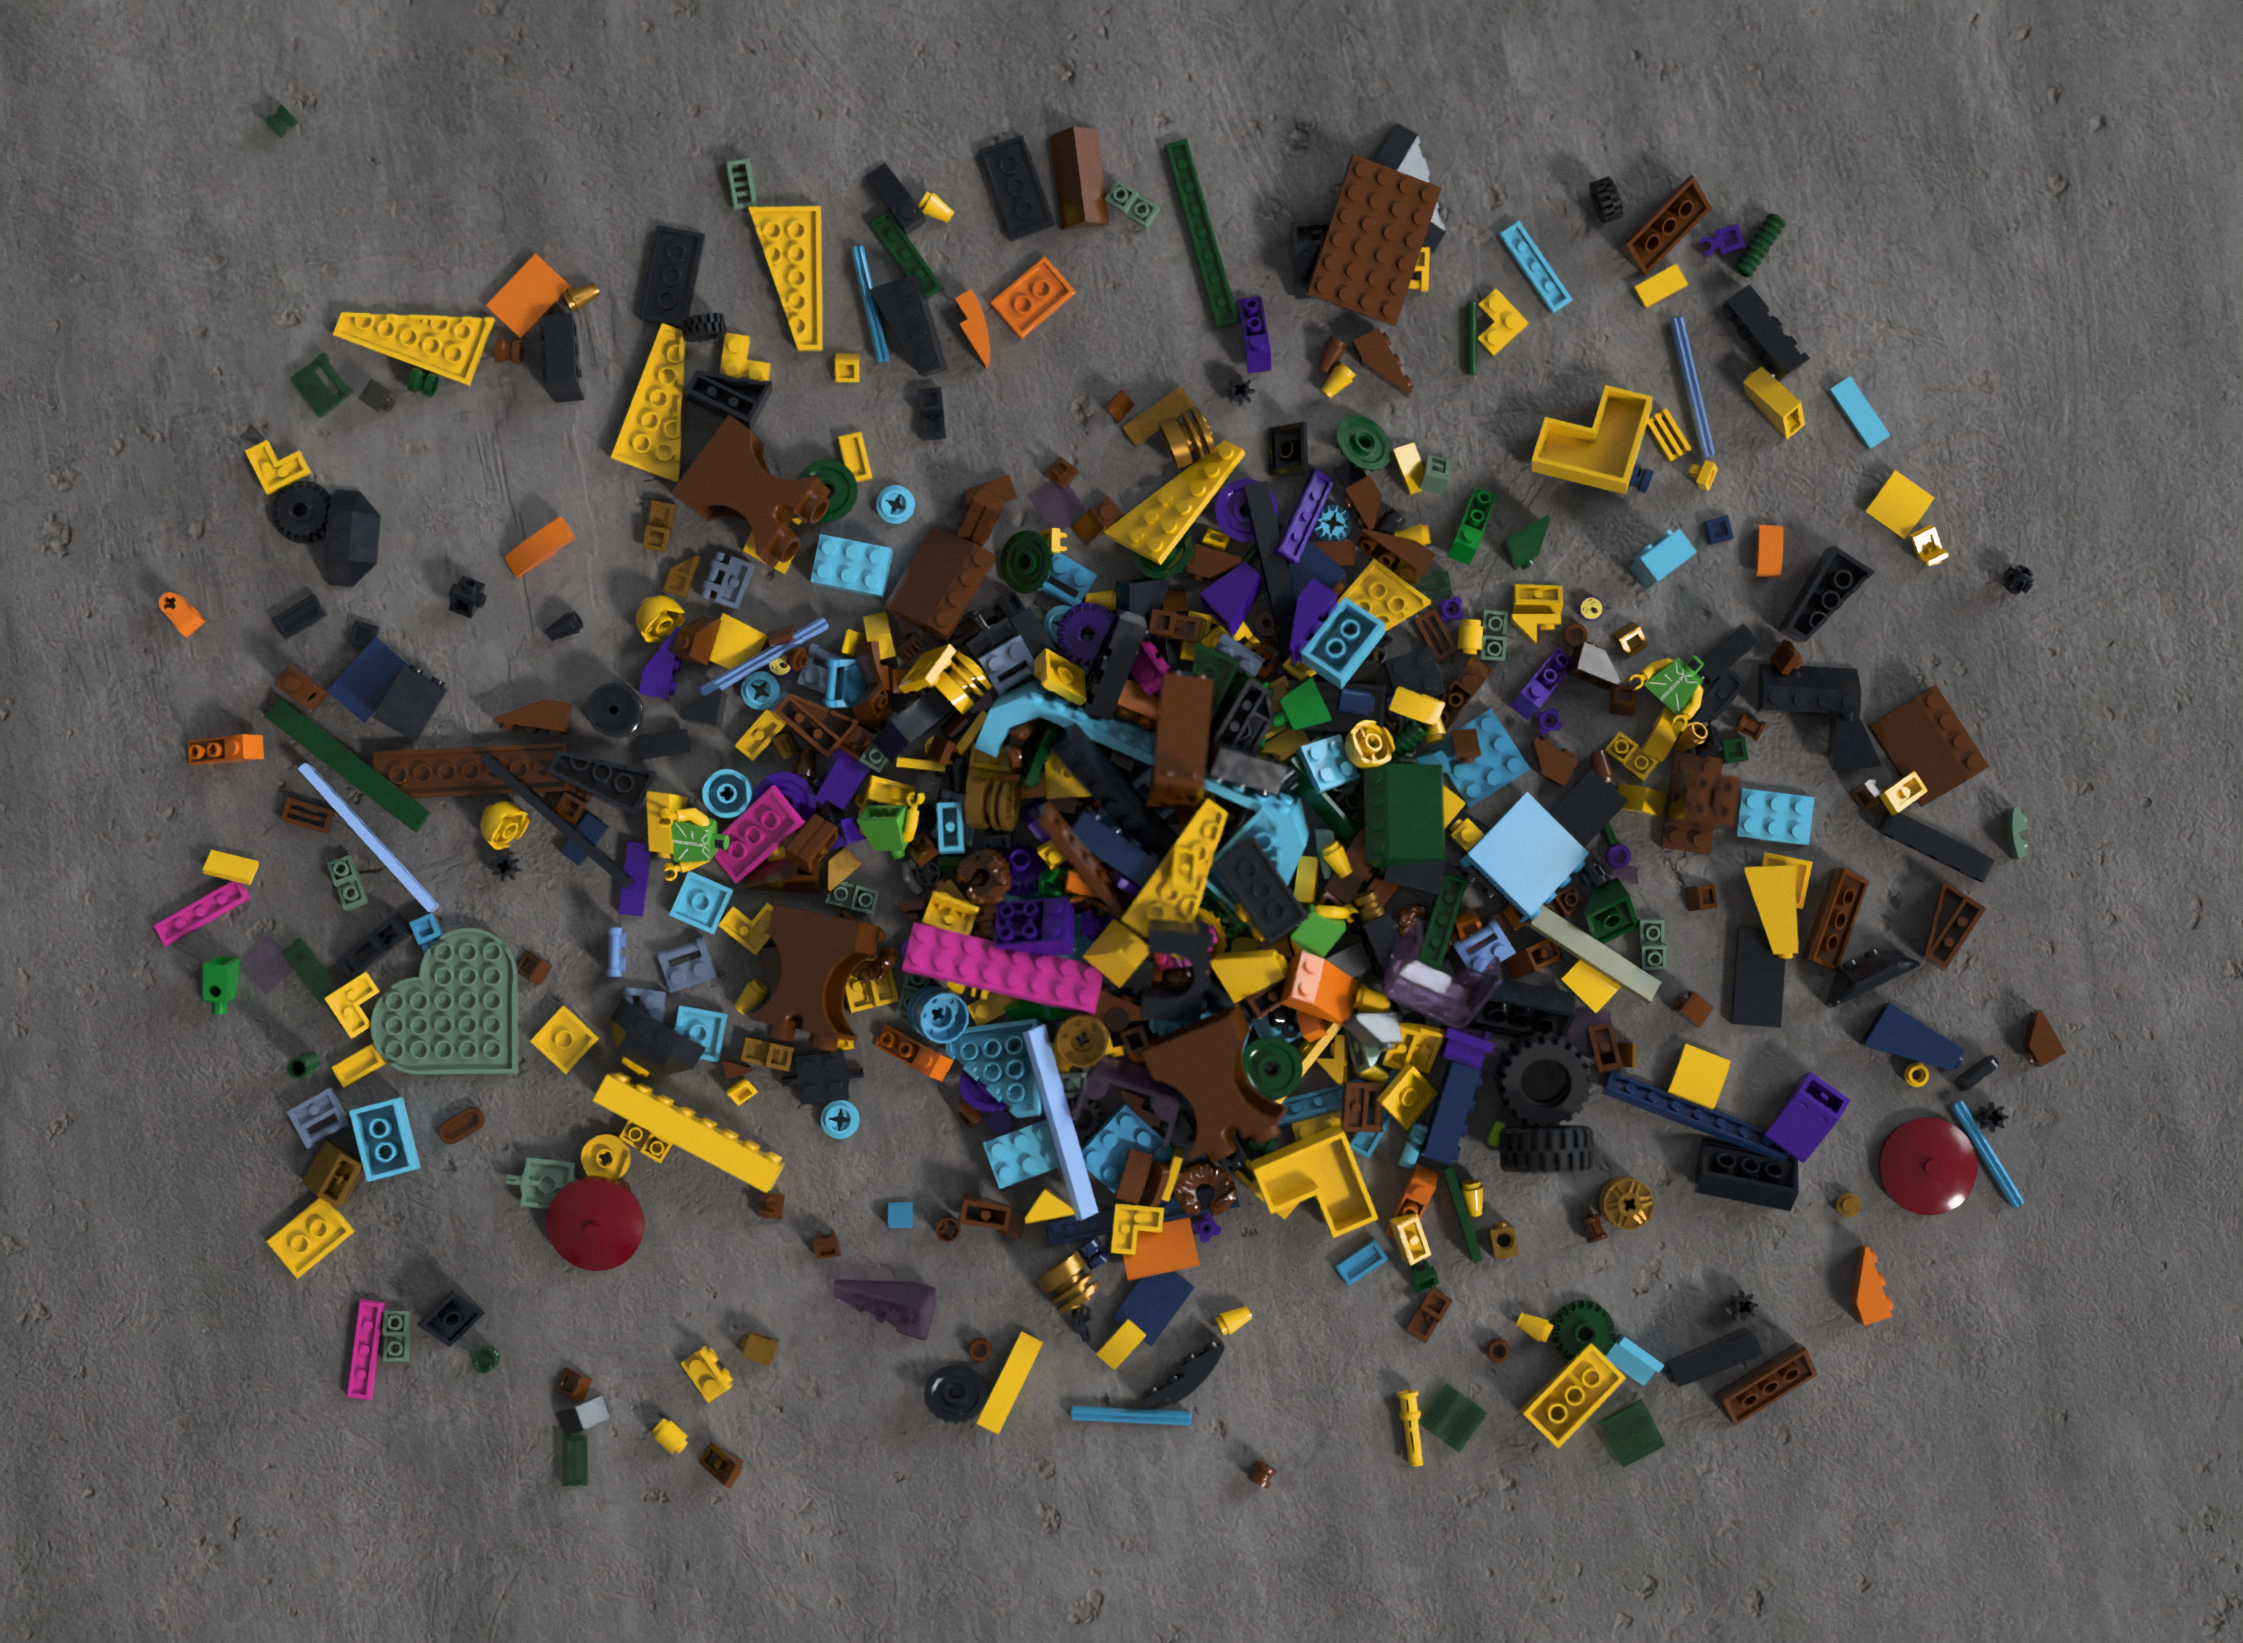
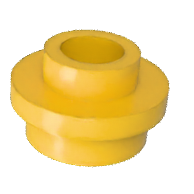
[1904,1063,1929,1087]

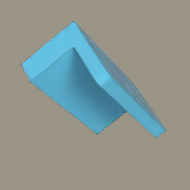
[1605,1334,1664,1386]

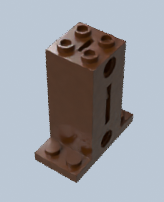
[1146,671,1213,811]
[1660,752,1740,855]

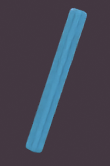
[851,245,889,363]
[1950,1100,2024,1208]
[1071,1406,1192,1425]

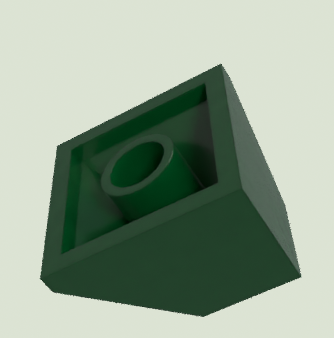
[1500,515,1550,570]
[1584,877,1639,944]

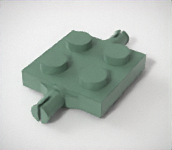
[506,1157,576,1209]

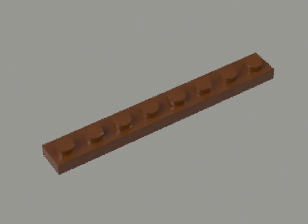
[1038,802,1153,956]

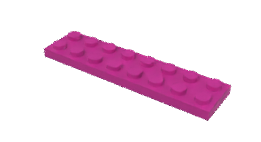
[902,922,1103,1016]

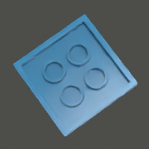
[1430,708,1530,808]
[1080,1103,1175,1205]

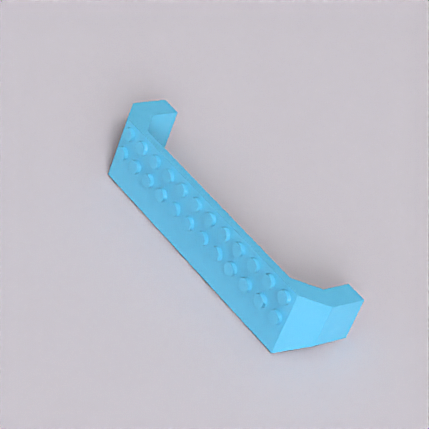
[974,678,1310,885]

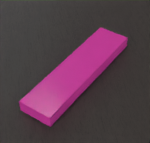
[153,881,251,947]
[346,1299,385,1400]

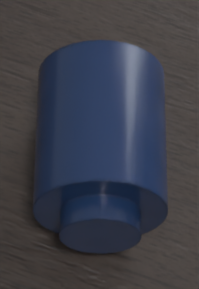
[1338,688,1375,716]

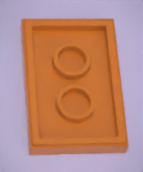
[486,253,572,339]
[990,256,1076,340]
[1123,1217,1200,1281]

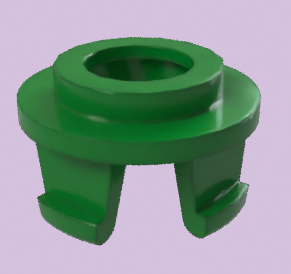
[1039,867,1077,899]

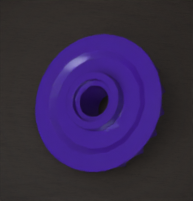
[1215,479,1278,542]
[1057,603,1114,666]
[753,770,817,821]
[987,843,1049,896]
[959,1070,1008,1113]

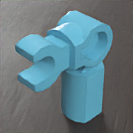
[1398,1122,1428,1170]

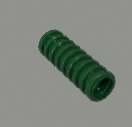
[1733,213,1786,278]
[1386,719,1428,764]
[287,1052,321,1079]

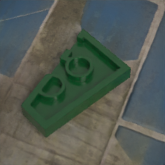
[1192,642,1241,729]
[1017,719,1060,789]

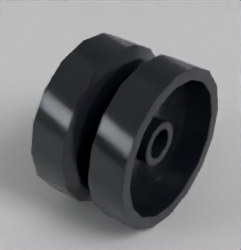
[586,683,645,739]

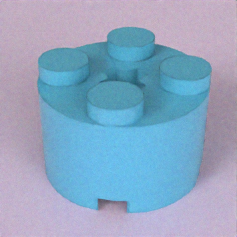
[702,769,754,819]

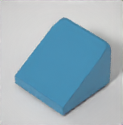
[1416,748,1451,773]
[888,1202,913,1228]

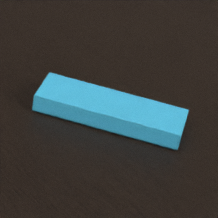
[1828,376,1891,450]

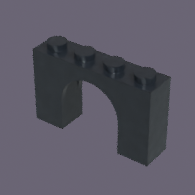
[1141,919,1214,1023]

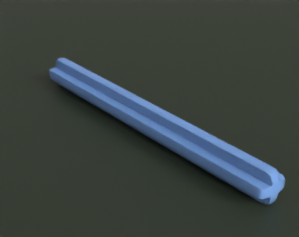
[1670,317,1715,458]
[699,617,829,697]

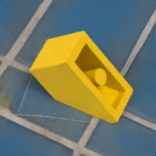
[863,612,898,663]

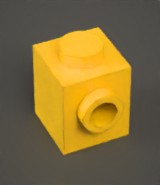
[1448,818,1485,853]

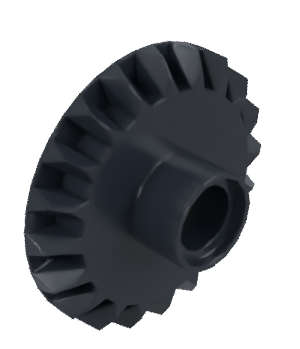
[271,480,332,543]
[924,1365,988,1425]

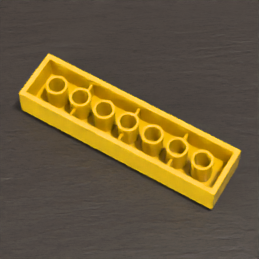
[593,1071,785,1193]

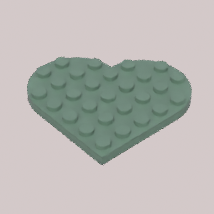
[371,928,518,1074]

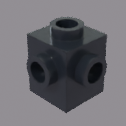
[449,576,487,618]

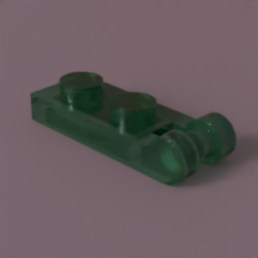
[281,937,340,1006]

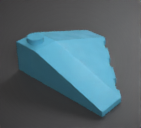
[1206,807,1282,929]
[946,1019,1047,1117]

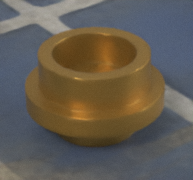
[1836,1193,1861,1217]

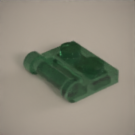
[290,353,354,418]

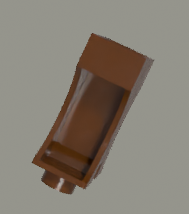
[671,415,831,569]
[749,904,881,1051]
[1141,1004,1288,1162]

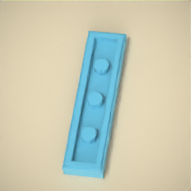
[1498,221,1573,314]

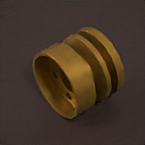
[1158,406,1216,469]
[965,777,1020,832]
[1056,1012,1109,1067]
[1598,1176,1654,1230]
[1036,1251,1101,1315]

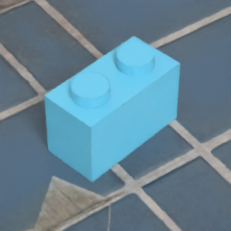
[937,802,965,854]

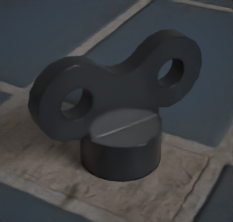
[1268,1004,1300,1038]
[1071,1305,1091,1343]

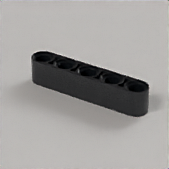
[1877,809,1995,883]

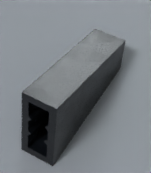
[1664,1326,1764,1387]

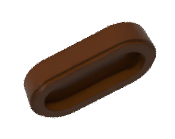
[438,1107,485,1144]
[1141,1162,1170,1207]

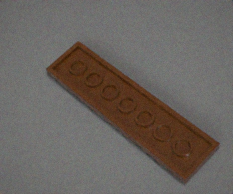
[373,743,570,799]

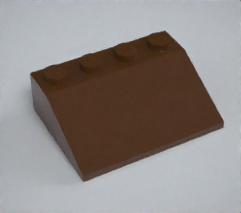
[884,526,996,643]
[1869,685,1989,807]

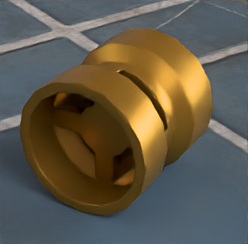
[1353,889,1385,922]

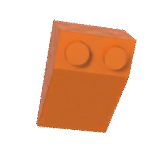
[1280,951,1358,1027]

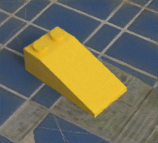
[1519,1343,1626,1449]

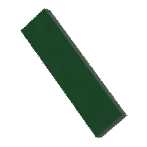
[869,209,943,300]
[1416,873,1467,971]
[1441,1166,1483,1263]

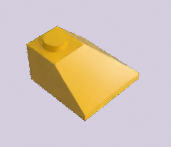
[1082,919,1150,988]

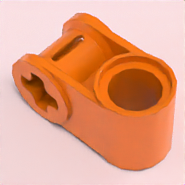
[158,592,206,638]

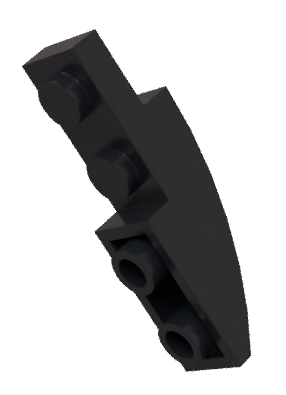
[1142,1340,1225,1409]

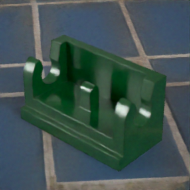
[1199,888,1248,940]

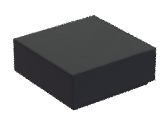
[349,620,380,648]

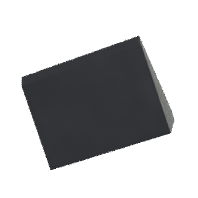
[1268,422,1308,476]
[679,688,728,729]
[417,1286,485,1347]

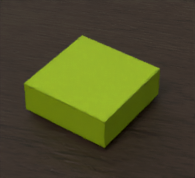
[1485,1120,1505,1147]

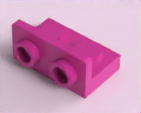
[1130,641,1170,696]

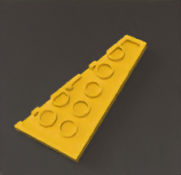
[1283,559,1431,683]

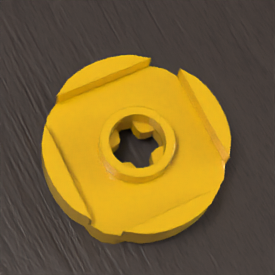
[581,1134,631,1181]

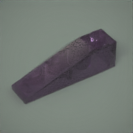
[834,1279,936,1341]

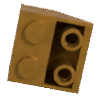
[302,1140,364,1208]

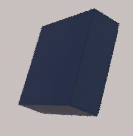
[1703,515,1734,545]

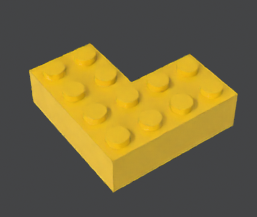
[1531,385,1653,495]
[1248,1125,1378,1238]

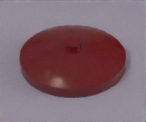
[1878,1117,1977,1215]
[546,1176,645,1271]

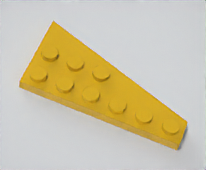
[748,206,823,352]
[333,312,495,386]
[611,323,685,483]
[1104,440,1245,565]
[1121,798,1227,962]

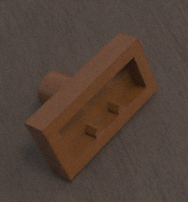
[964,475,1017,502]

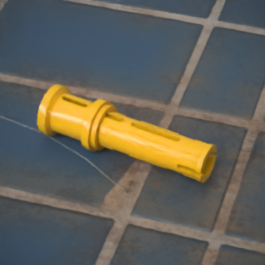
[1396,1390,1424,1467]

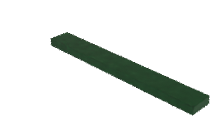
[1164,139,1239,330]
[266,698,431,832]

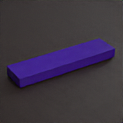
[1274,469,1334,564]

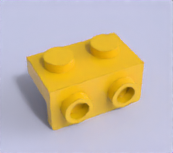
[922,891,979,935]

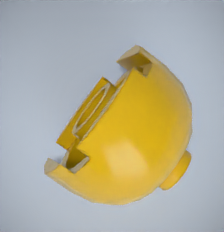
[635,595,685,643]
[1344,720,1395,769]
[480,801,529,850]

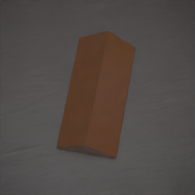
[1050,126,1110,231]
[1619,175,1712,276]
[1801,867,1869,972]
[1715,1342,1818,1426]

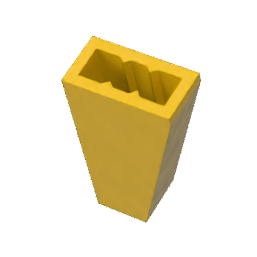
[1744,865,1798,959]

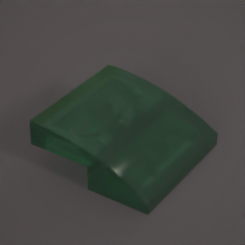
[1418,1383,1488,1453]
[1598,1399,1666,1468]

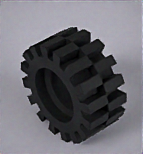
[1589,176,1624,224]
[680,312,727,342]
[1067,1097,1103,1141]

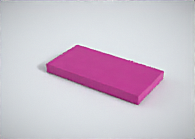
[714,785,805,884]

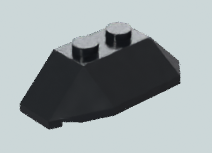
[324,489,381,587]
[1205,677,1274,765]
[1826,948,1921,1008]
[610,998,706,1077]

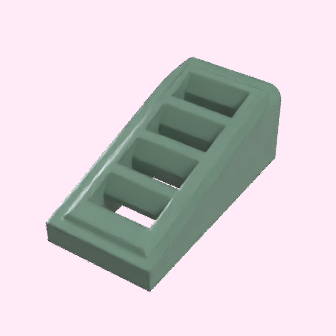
[725,158,758,210]
[1313,829,1334,879]

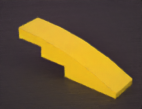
[976,1331,1043,1435]

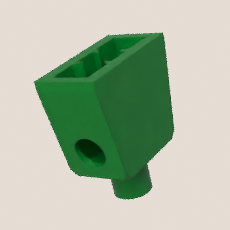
[1273,678,1332,731]
[203,956,241,1015]

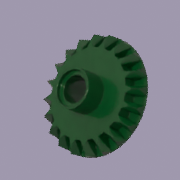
[1334,415,1392,472]
[797,459,858,523]
[1000,530,1054,594]
[1132,531,1194,581]
[1242,1037,1303,1101]
[1551,1300,1616,1361]

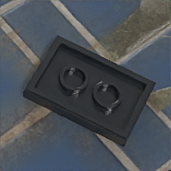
[1549,768,1628,848]

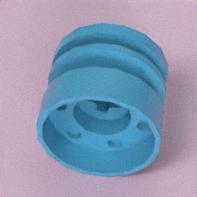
[907,986,969,1043]

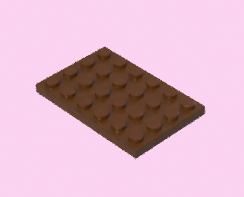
[1305,155,1442,326]

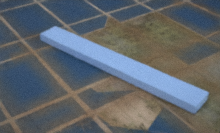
[298,763,439,912]
[1023,1025,1098,1220]

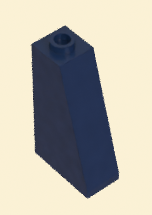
[1859,1003,1964,1071]

